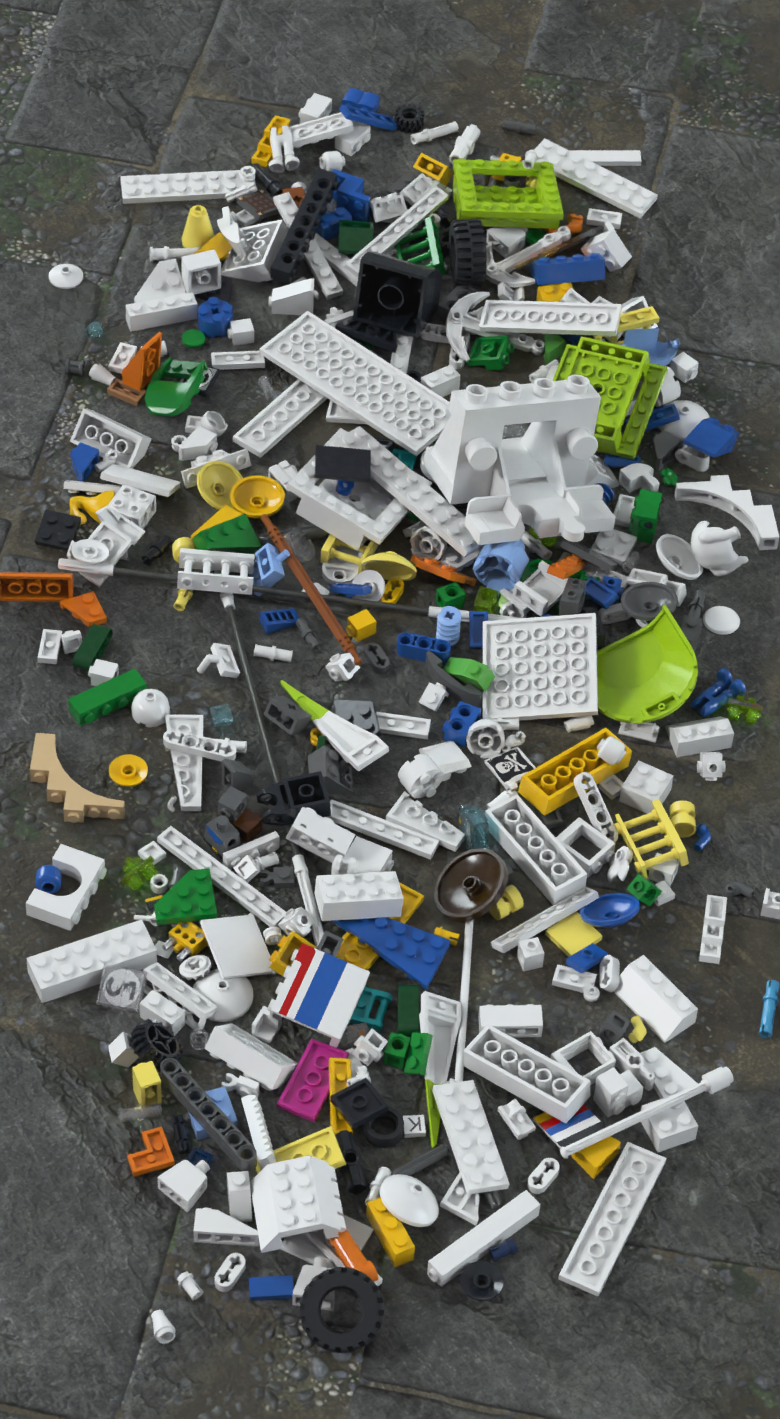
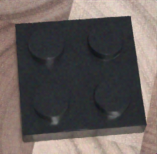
[35,509,81,552]
[330,1078,389,1130]

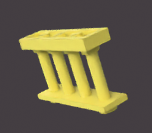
[593,306,660,345]
[320,534,379,574]
[614,799,689,879]

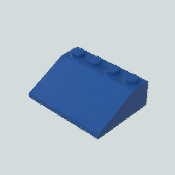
[528,253,605,285]

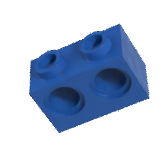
[442,701,481,748]

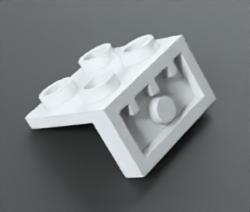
[370,193,407,223]
[108,484,156,529]

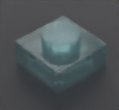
[210,704,233,727]

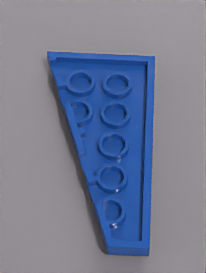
[332,917,450,991]

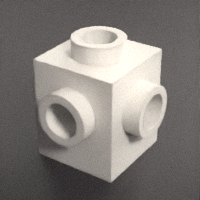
[325,653,360,682]
[697,752,726,781]
[278,907,315,937]
[352,1029,388,1067]

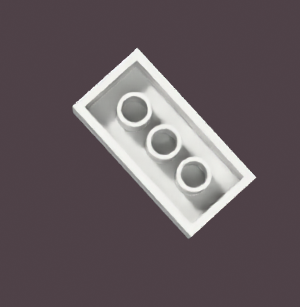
[314,871,404,921]

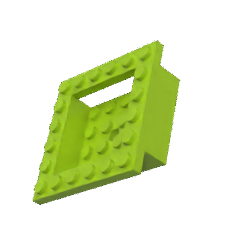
[452,158,564,229]
[553,336,668,460]

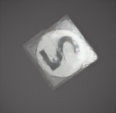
[96,964,147,1012]

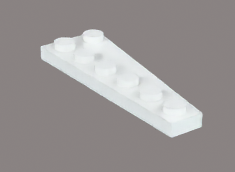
[165,714,203,811]

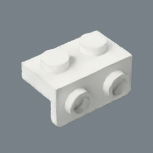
[400,173,440,206]

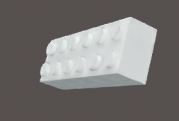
[484,794,587,905]
[27,919,157,1003]
[463,1024,590,1123]

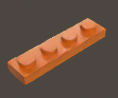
[547,554,587,580]

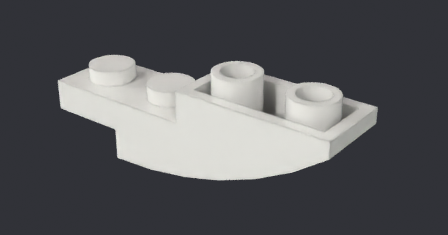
[217,206,247,256]

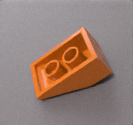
[122,332,162,392]

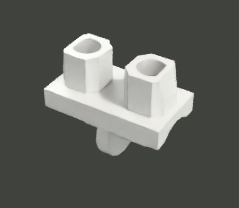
[324,307,354,328]
[498,588,531,618]
[498,1099,536,1140]

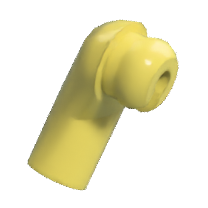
[628,1016,647,1044]

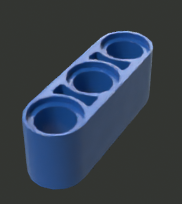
[397,632,451,665]

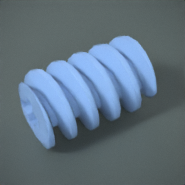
[436,606,461,646]

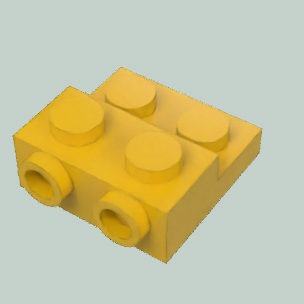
[269,931,317,978]

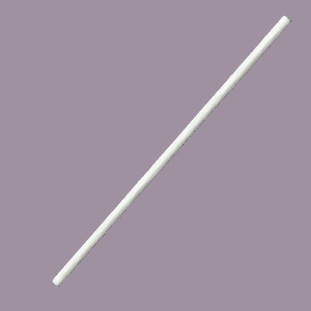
[455,919,474,1082]

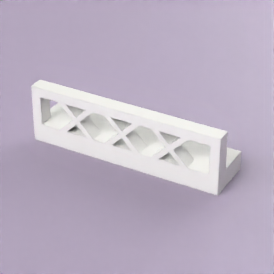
[141,962,218,1033]

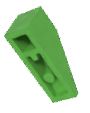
[443,657,495,692]

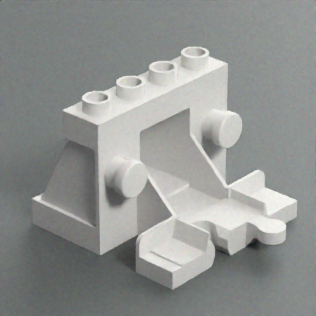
[423,375,616,545]

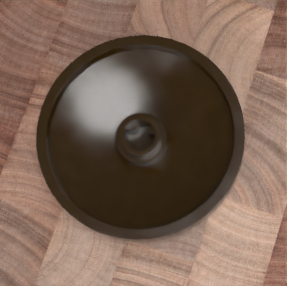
[434,848,508,921]

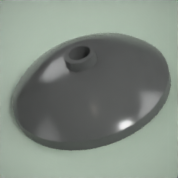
[621,582,677,621]

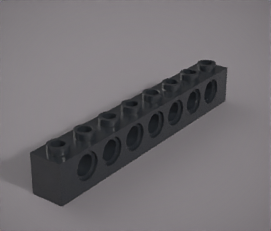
[270,168,339,284]

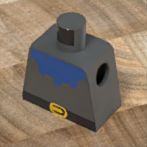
[203,815,241,860]

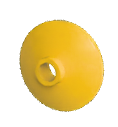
[109,754,148,787]

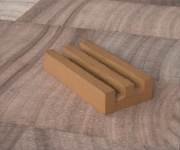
[107,378,146,406]

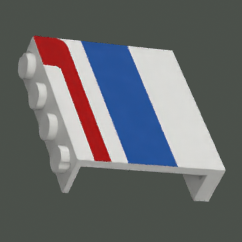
[267,943,370,1048]

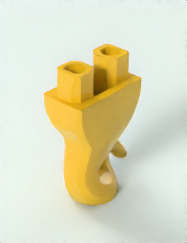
[70,490,115,525]

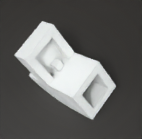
[619,463,659,493]

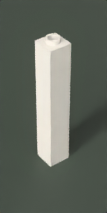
[427,1190,540,1287]

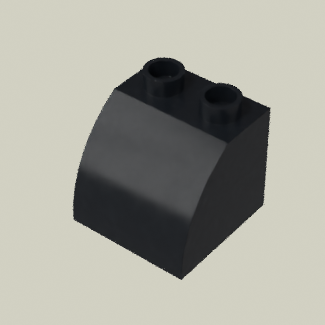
[353,251,442,338]

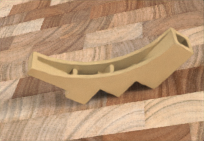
[30,733,125,823]

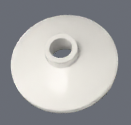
[49,264,83,289]
[71,539,109,564]
[352,570,385,601]

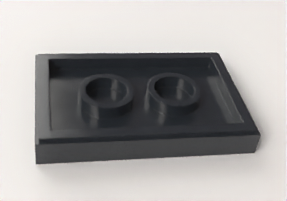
[314,445,371,483]

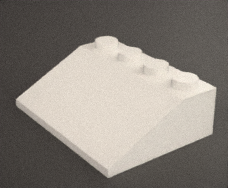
[221,219,288,282]

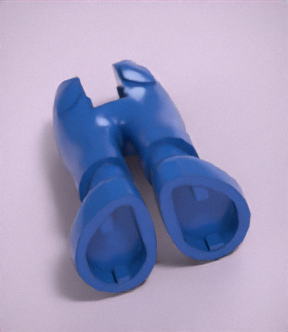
[690,668,746,717]

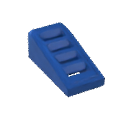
[259,608,299,634]

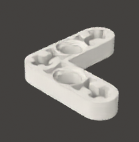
[420,323,470,369]

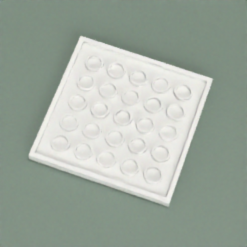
[483,613,598,721]

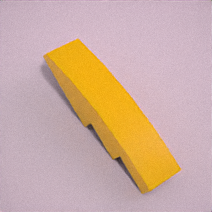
[251,115,291,167]

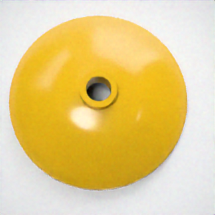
[230,476,285,518]

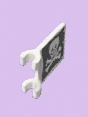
[484,746,536,795]

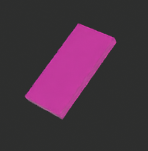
[277,1038,349,1123]

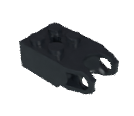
[256,771,331,826]

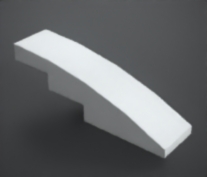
[699,895,727,964]

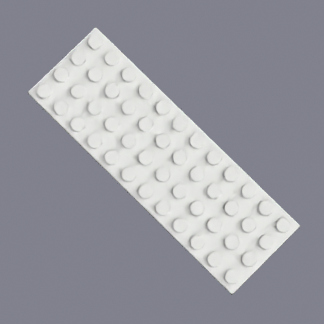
[260,311,452,456]

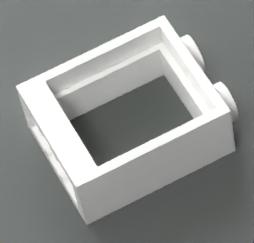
[556,817,615,878]
[550,1031,616,1085]

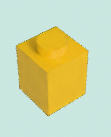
[346,609,377,642]

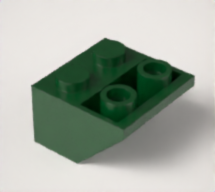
[337,220,374,255]

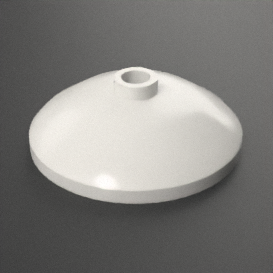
[659,400,709,441]
[656,534,703,580]
[193,969,253,1022]
[380,1174,439,1227]

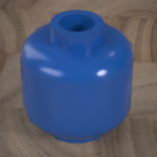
[35,865,62,894]

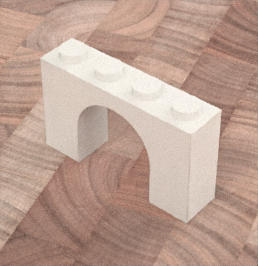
[26,844,107,931]

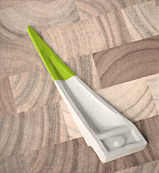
[281,680,389,772]
[419,991,461,1148]

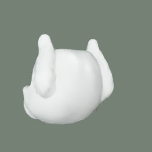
[691,521,749,576]

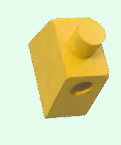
[571,1136,621,1179]

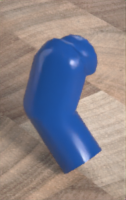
[693,823,711,852]

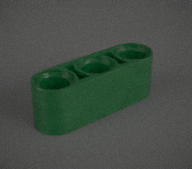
[73,623,113,671]
[397,985,419,1038]

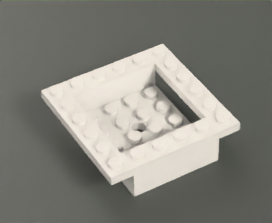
[286,428,432,550]

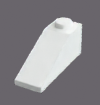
[194,1208,259,1246]

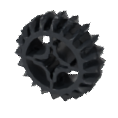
[129,1019,183,1072]

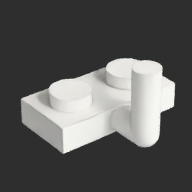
[197,643,240,678]

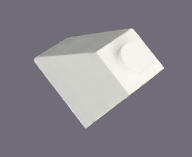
[268,278,314,315]

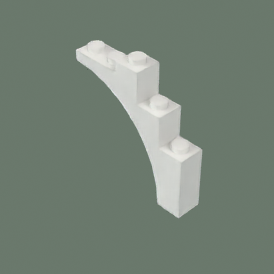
[675,475,779,550]

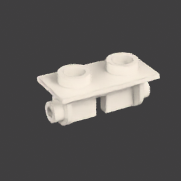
[618,722,660,743]

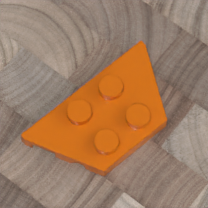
[410,554,477,586]

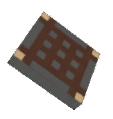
[237,190,279,220]

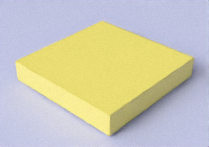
[545,911,602,957]

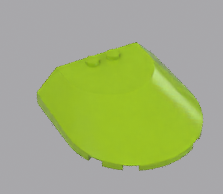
[597,604,698,723]

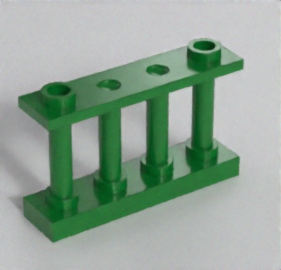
[395,216,446,275]

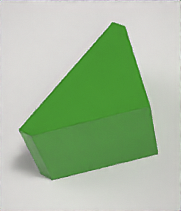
[543,334,566,365]

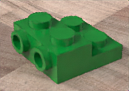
[467,335,514,370]

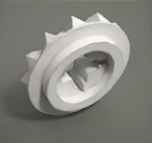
[179,955,212,980]

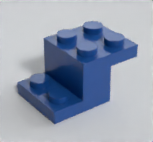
[332,169,370,222]

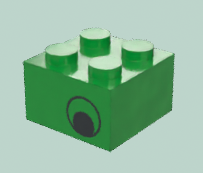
[629,489,662,544]

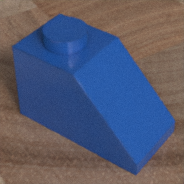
[70,442,100,482]

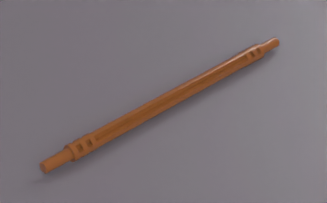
[260,514,362,666]

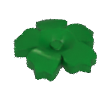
[660,468,678,488]

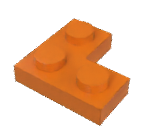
[127,1126,175,1177]

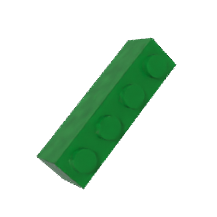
[68,669,147,726]

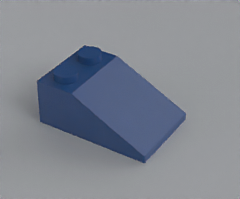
[683,417,739,458]

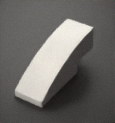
[626,568,687,607]

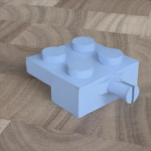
[249,543,290,597]
[189,1086,237,1140]

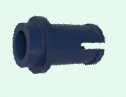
[488,1238,518,1262]

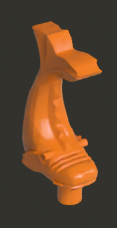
[544,213,583,234]

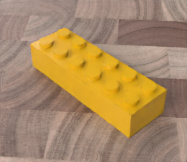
[518,728,632,816]

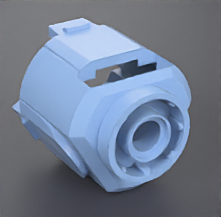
[473,539,529,597]

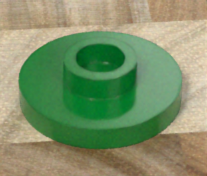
[182,329,205,348]

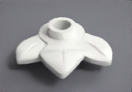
[607,846,633,882]

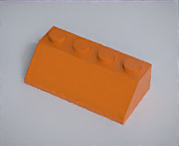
[0,572,74,602]

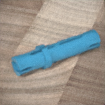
[759,980,780,1038]

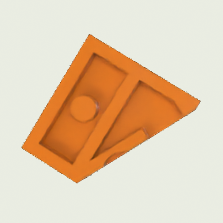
[60,591,107,628]

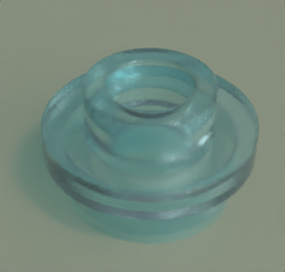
[86,321,104,337]

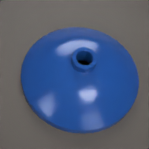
[580,893,640,928]

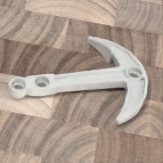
[485,226,571,287]
[446,292,545,362]

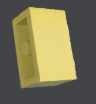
[132,1061,162,1110]

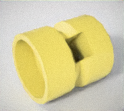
[669,801,696,838]
[489,885,524,920]

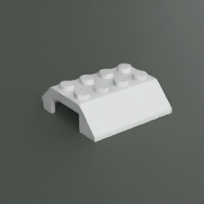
[250,1156,346,1253]

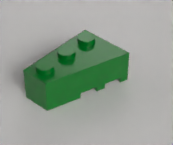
[192,514,262,554]

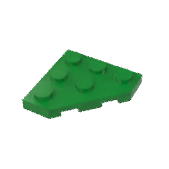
[154,868,217,925]

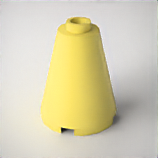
[182,205,214,248]

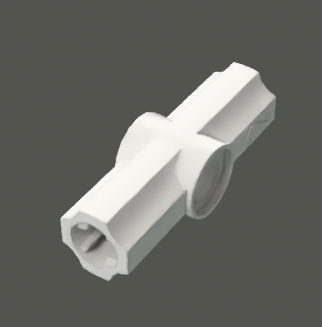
[449,124,480,164]

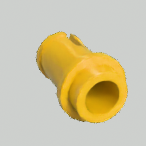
[434,926,460,946]

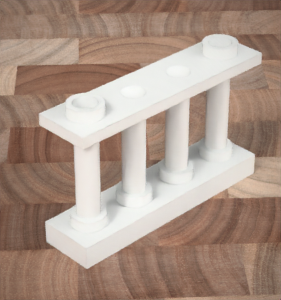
[177,548,255,595]

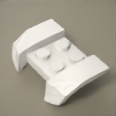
[67,506,145,588]

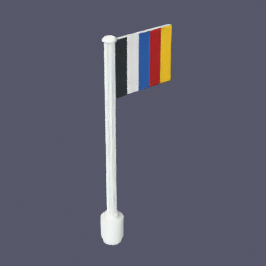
[533,1067,734,1158]

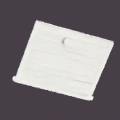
[200,913,276,979]
[281,1215,374,1268]

